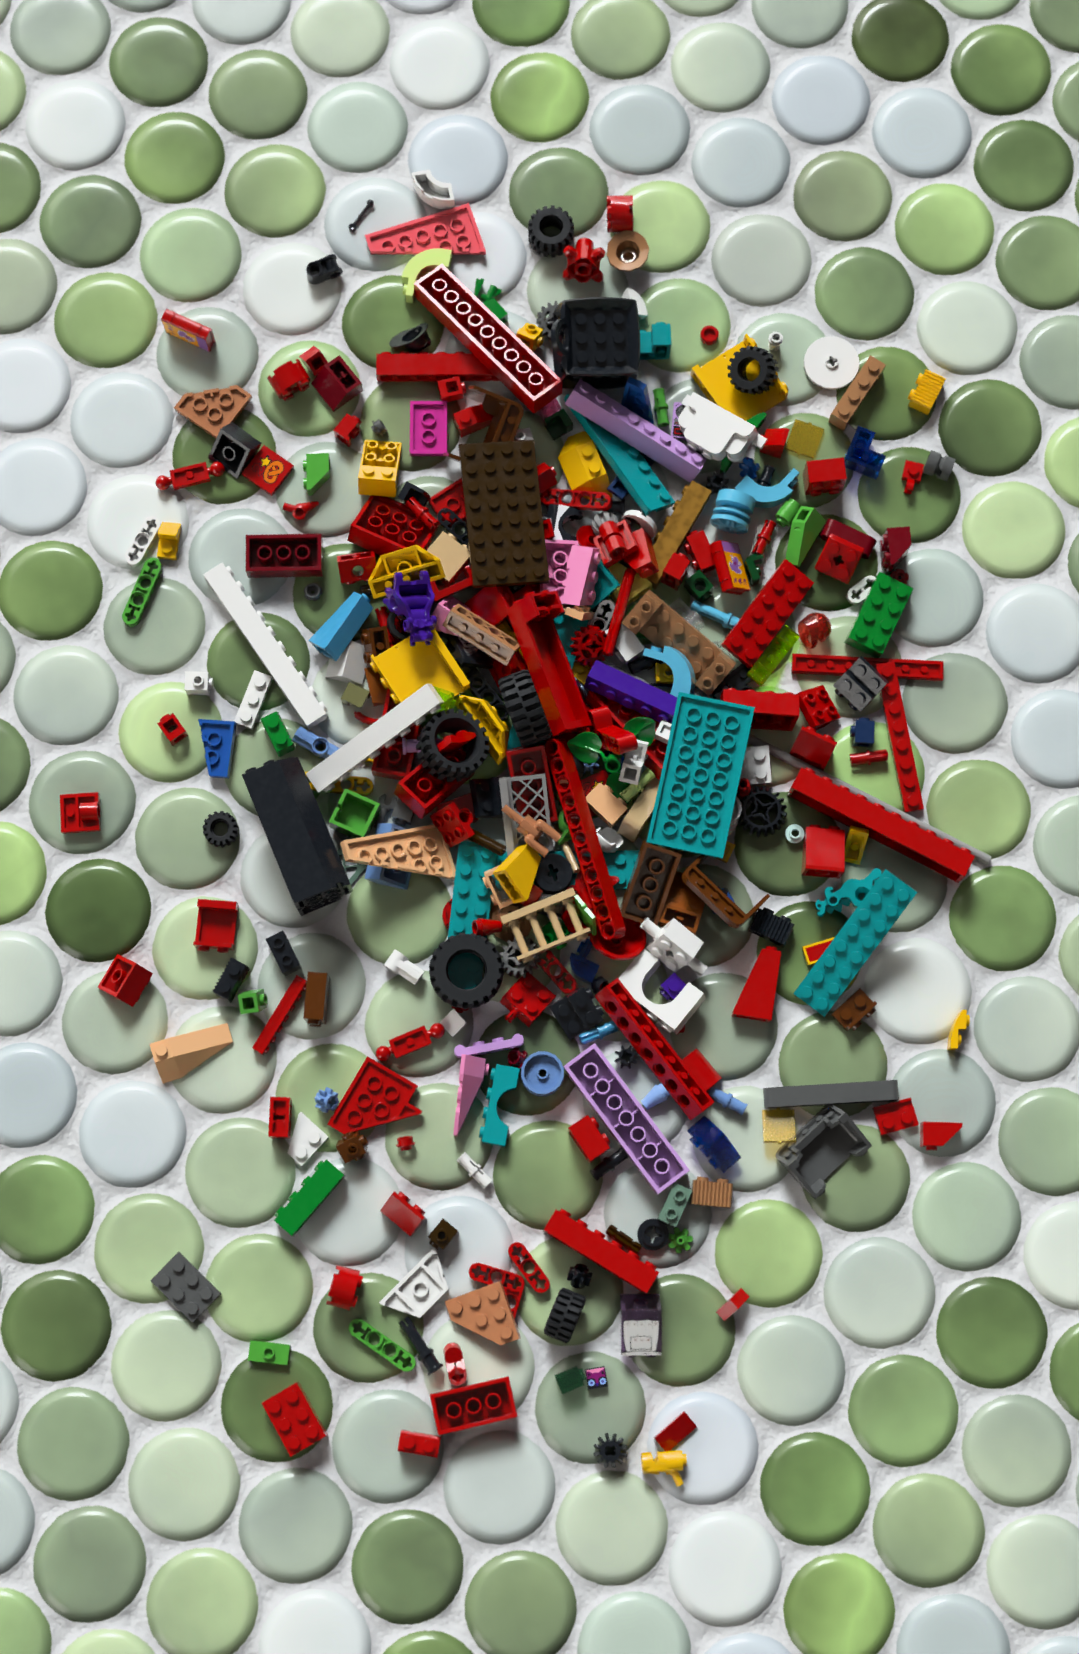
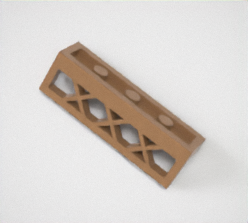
[442,604,520,666]

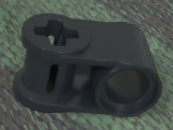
[306,254,343,285]

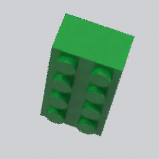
[844,572,913,658]

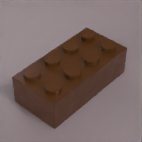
[620,840,682,925]

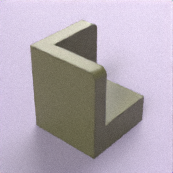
[341,682,371,708]

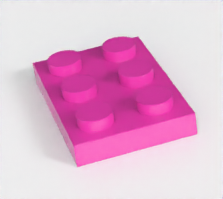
[410,401,447,456]

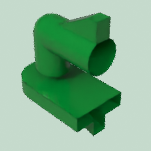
[474,278,502,303]

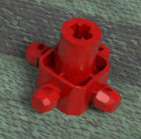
[562,238,605,283]

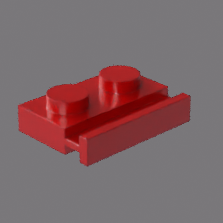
[872,1097,919,1136]

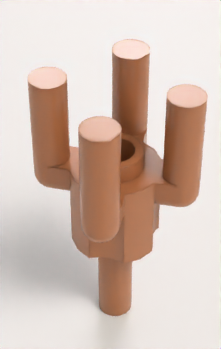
[501,805,561,857]

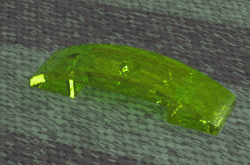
[747,625,800,687]

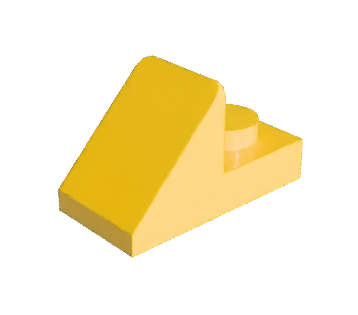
[157,522,181,560]
[845,825,869,865]

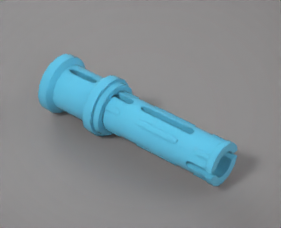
[690,600,740,629]

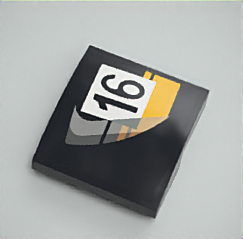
[447,634,493,669]

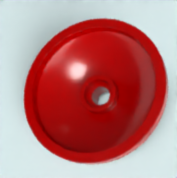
[589,917,647,960]

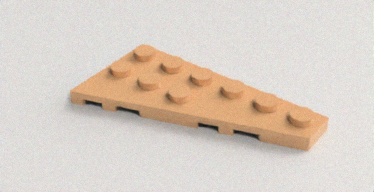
[340,824,456,879]

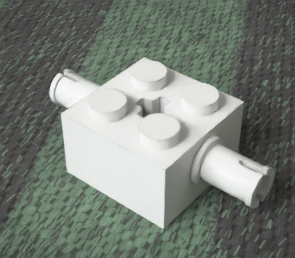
[640,917,708,976]

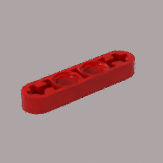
[540,488,613,511]

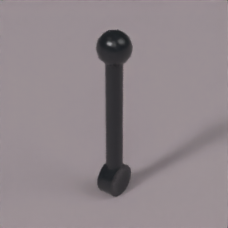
[349,199,374,231]

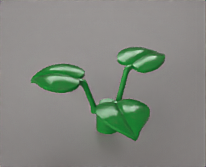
[567,717,655,804]

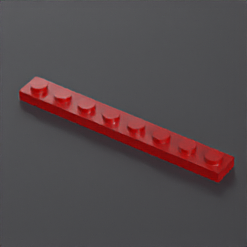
[875,661,924,813]

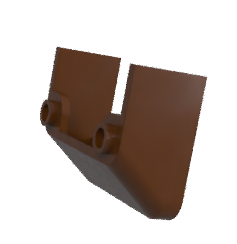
[443,385,524,463]
[682,855,770,929]

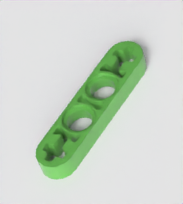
[122,558,163,627]
[349,1319,416,1372]

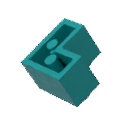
[640,322,671,360]

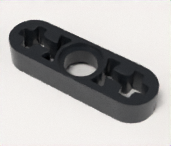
[437,508,468,545]

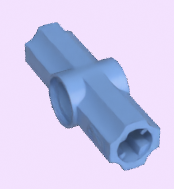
[292,726,339,759]

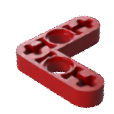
[469,1263,525,1319]

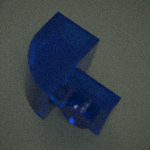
[570,938,600,985]

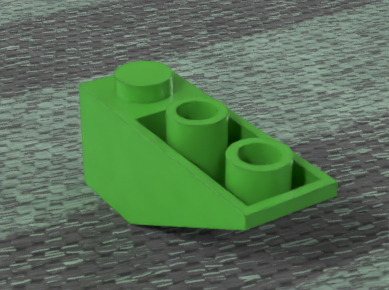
[785,506,826,567]

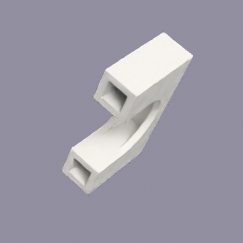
[618,949,706,1035]

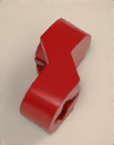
[443,1343,467,1386]

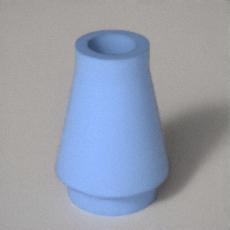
[641,1083,670,1110]

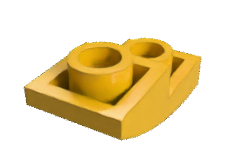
[947,1010,970,1050]

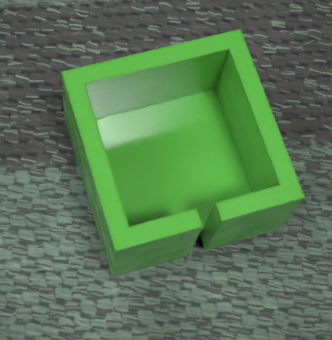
[329,788,381,838]

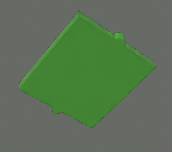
[574,895,597,936]

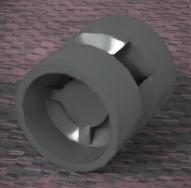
[922,450,956,481]

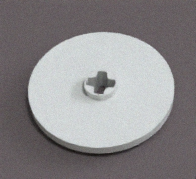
[804,336,859,390]

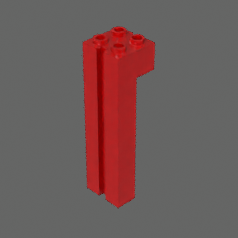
[506,590,592,737]

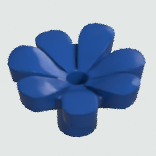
[739,457,760,480]

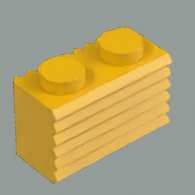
[907,369,946,415]

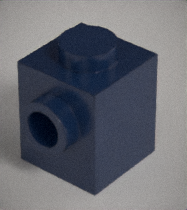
[850,718,875,748]

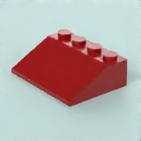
[347,495,440,556]

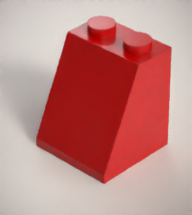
[801,824,845,879]

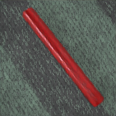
[603,568,636,656]

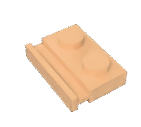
[562,604,595,621]

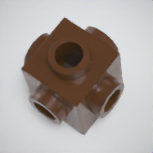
[336,1131,369,1164]

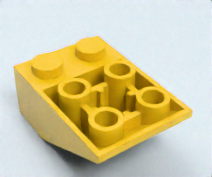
[358,440,402,497]

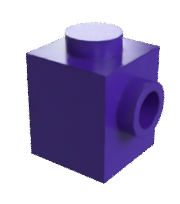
[659,972,686,1001]

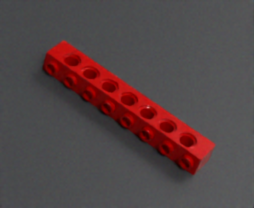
[594,978,714,1121]

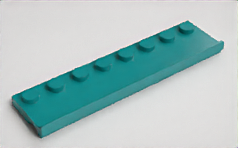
[564,394,675,516]

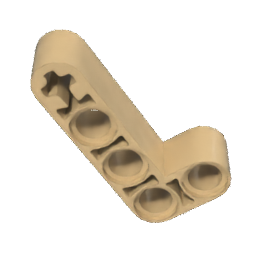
[617,777,660,843]

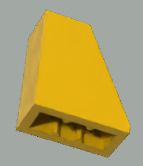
[493,844,541,904]

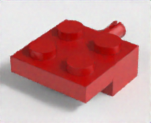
[500,972,556,1027]

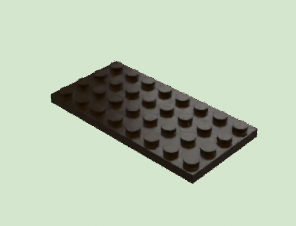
[459,440,549,588]

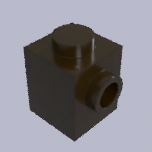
[428,1219,459,1250]

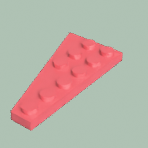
[365,203,486,255]

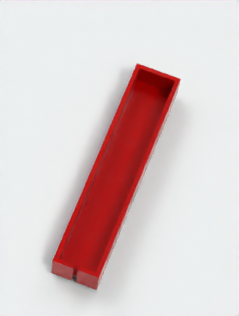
[787,767,975,883]

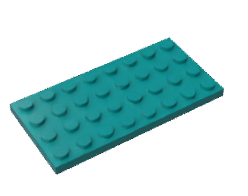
[647,692,755,859]

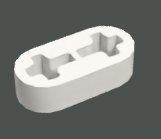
[846,576,875,605]

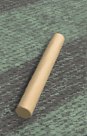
[553,824,581,873]

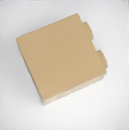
[427,531,470,587]

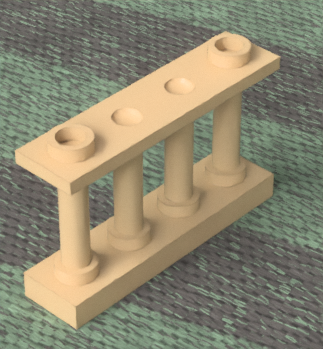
[501,888,591,963]

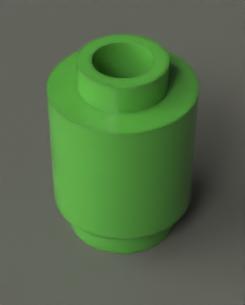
[775,498,801,527]

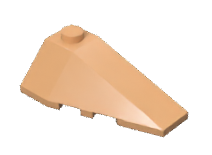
[150,1023,233,1084]

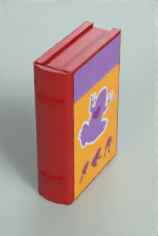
[161,309,216,352]
[710,540,751,595]

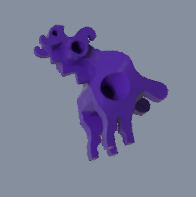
[383,571,437,646]

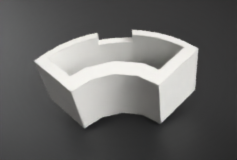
[412,170,455,210]

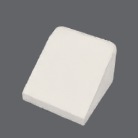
[440,1009,467,1037]

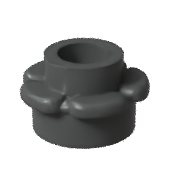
[371,419,388,436]
[304,583,323,601]

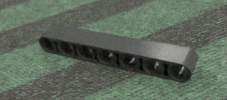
[763,1080,899,1109]

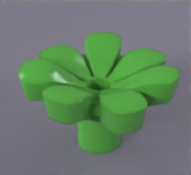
[668,1227,693,1254]

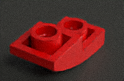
[437,730,476,752]

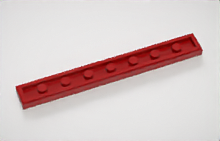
[791,653,944,681]

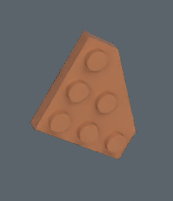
[174,385,252,438]
[445,1281,521,1345]

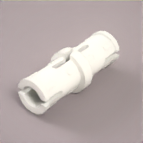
[457,1152,493,1189]

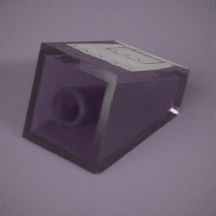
[620,1294,662,1357]

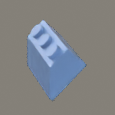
[364,823,411,890]

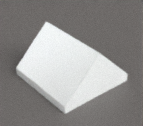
[325,640,367,685]

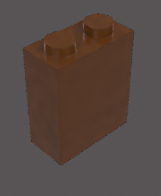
[303,972,330,1027]

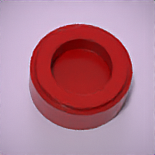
[700,325,719,345]

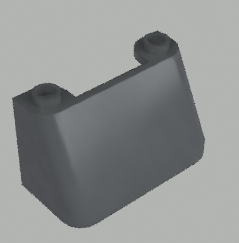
[775,1104,872,1199]

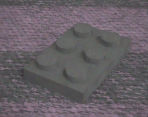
[150,1251,221,1323]

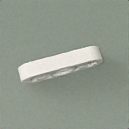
[125,516,161,567]

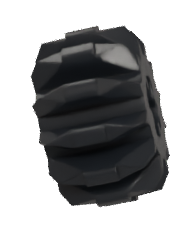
[593,1433,627,1468]

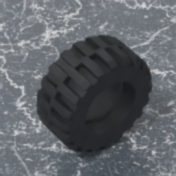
[498,669,553,747]
[429,933,504,1009]

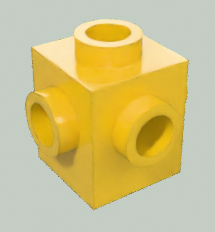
[516,323,544,352]

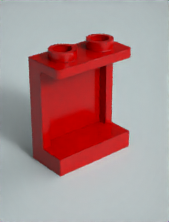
[430,565,473,604]
[465,586,516,627]
[193,899,239,953]

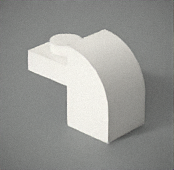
[619,740,649,785]

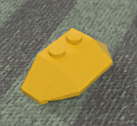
[558,431,613,502]
[368,545,446,599]
[455,695,510,765]

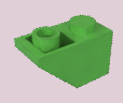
[303,453,330,496]

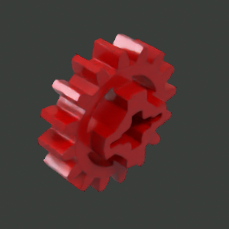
[570,625,606,667]

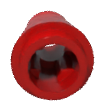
[472,918,502,937]

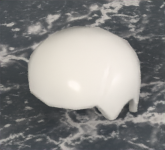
[596,826,624,853]

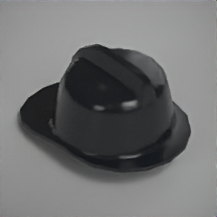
[389,323,432,352]

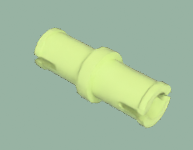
[619,768,656,803]

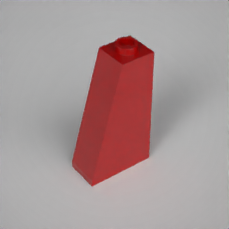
[731,946,781,1022]

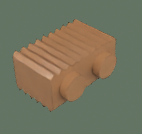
[690,1177,733,1208]

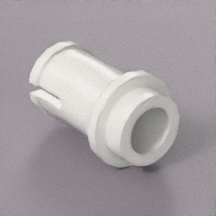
[768,332,783,351]

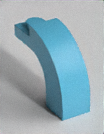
[734,468,800,508]
[643,645,696,697]

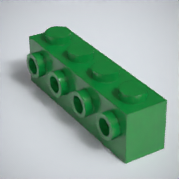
[274,1159,345,1237]

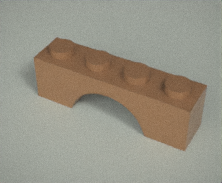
[828,355,886,431]

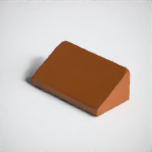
[364,667,388,707]

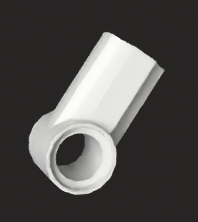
[384,949,425,985]

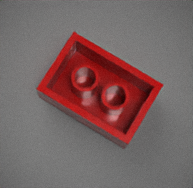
[262,1382,328,1457]

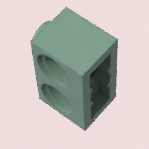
[657,1182,692,1228]

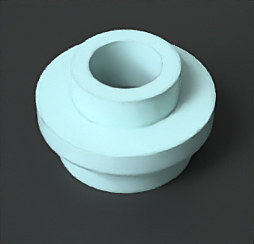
[785,824,804,844]

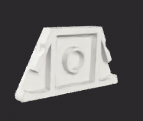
[379,1248,449,1318]

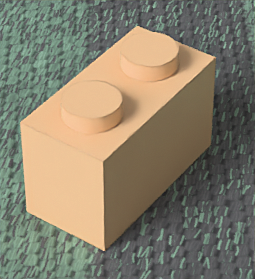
[586,783,628,828]

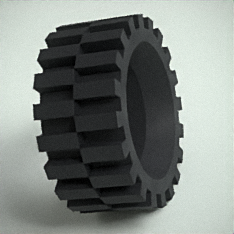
[416,709,489,782]

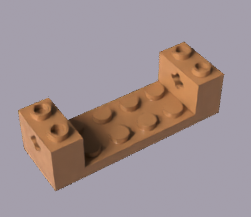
[621,590,736,696]

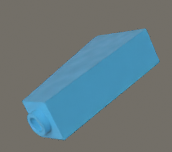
[308,592,373,661]

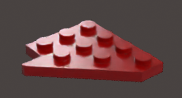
[327,1056,423,1135]

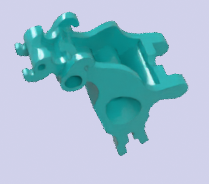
[815,868,882,917]

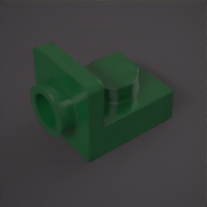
[744,554,764,586]

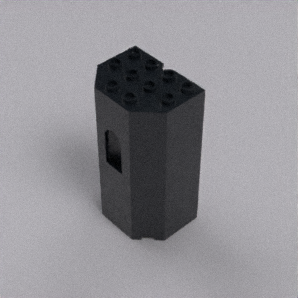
[242,757,353,916]

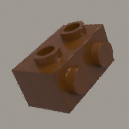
[361,626,390,668]

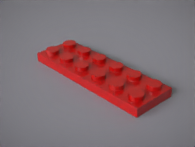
[721,559,814,669]

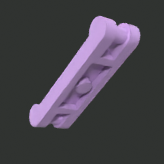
[454,1034,524,1058]

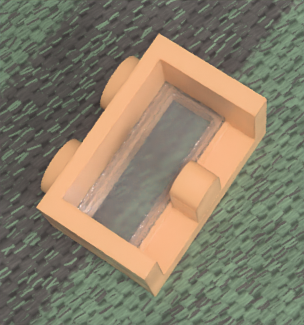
[482,865,513,909]

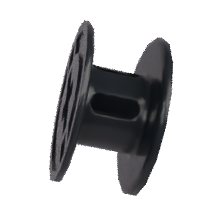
[534,853,572,895]

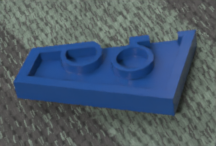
[621,377,654,425]
[198,719,237,779]

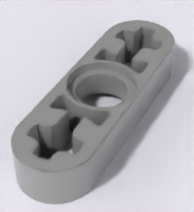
[586,600,615,647]

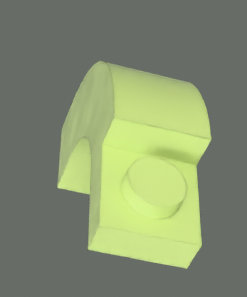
[402,248,452,303]

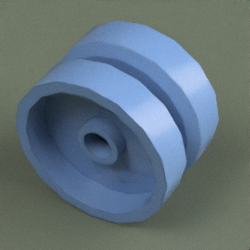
[521,1051,564,1097]

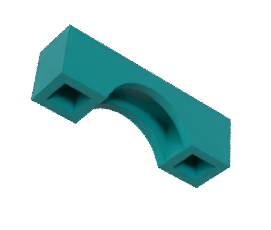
[479,1064,520,1147]

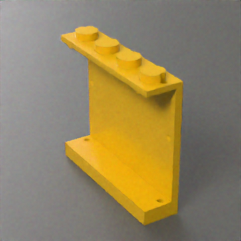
[690,334,788,421]
[369,629,470,706]

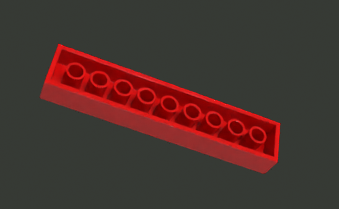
[414,264,562,414]

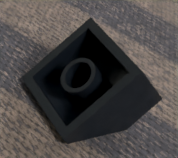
[208,422,261,479]

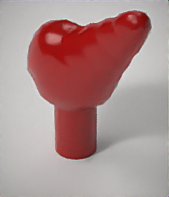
[283,501,319,520]

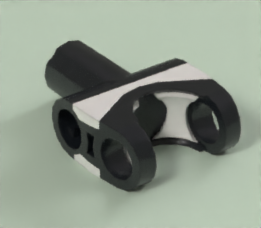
[542,504,583,541]

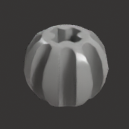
[592,511,619,536]

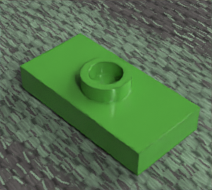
[248,1340,291,1365]

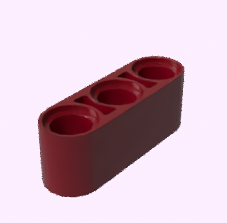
[820,519,877,559]

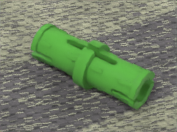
[653,388,669,427]

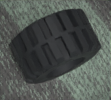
[528,205,574,257]
[727,346,779,395]
[544,1287,586,1344]

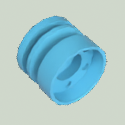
[710,489,756,534]

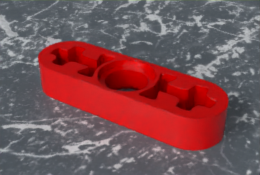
[536,950,577,994]
[508,1242,550,1293]

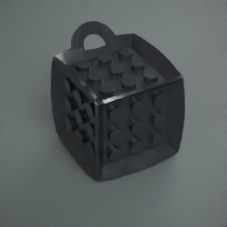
[551,297,640,389]

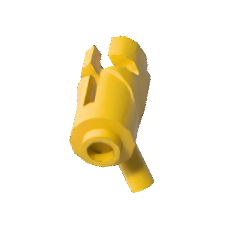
[641,1450,687,1487]

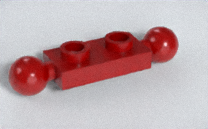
[155,462,225,490]
[375,1023,445,1061]

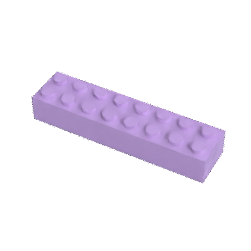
[563,1043,690,1195]

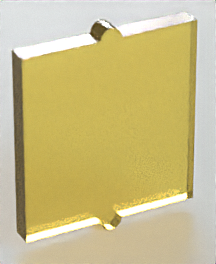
[785,419,824,459]
[762,1108,796,1144]

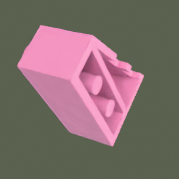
[559,545,601,606]

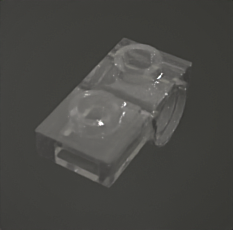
[670,597,705,631]

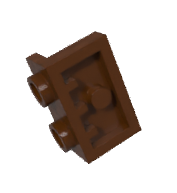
[831,988,877,1032]

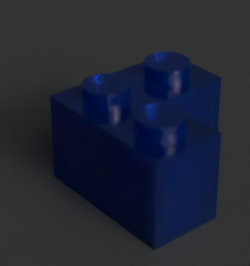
[844,426,886,480]
[687,1115,741,1173]

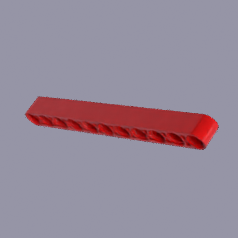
[545,739,626,940]

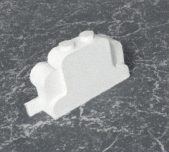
[678,392,767,462]

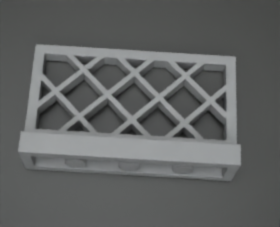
[499,773,553,856]

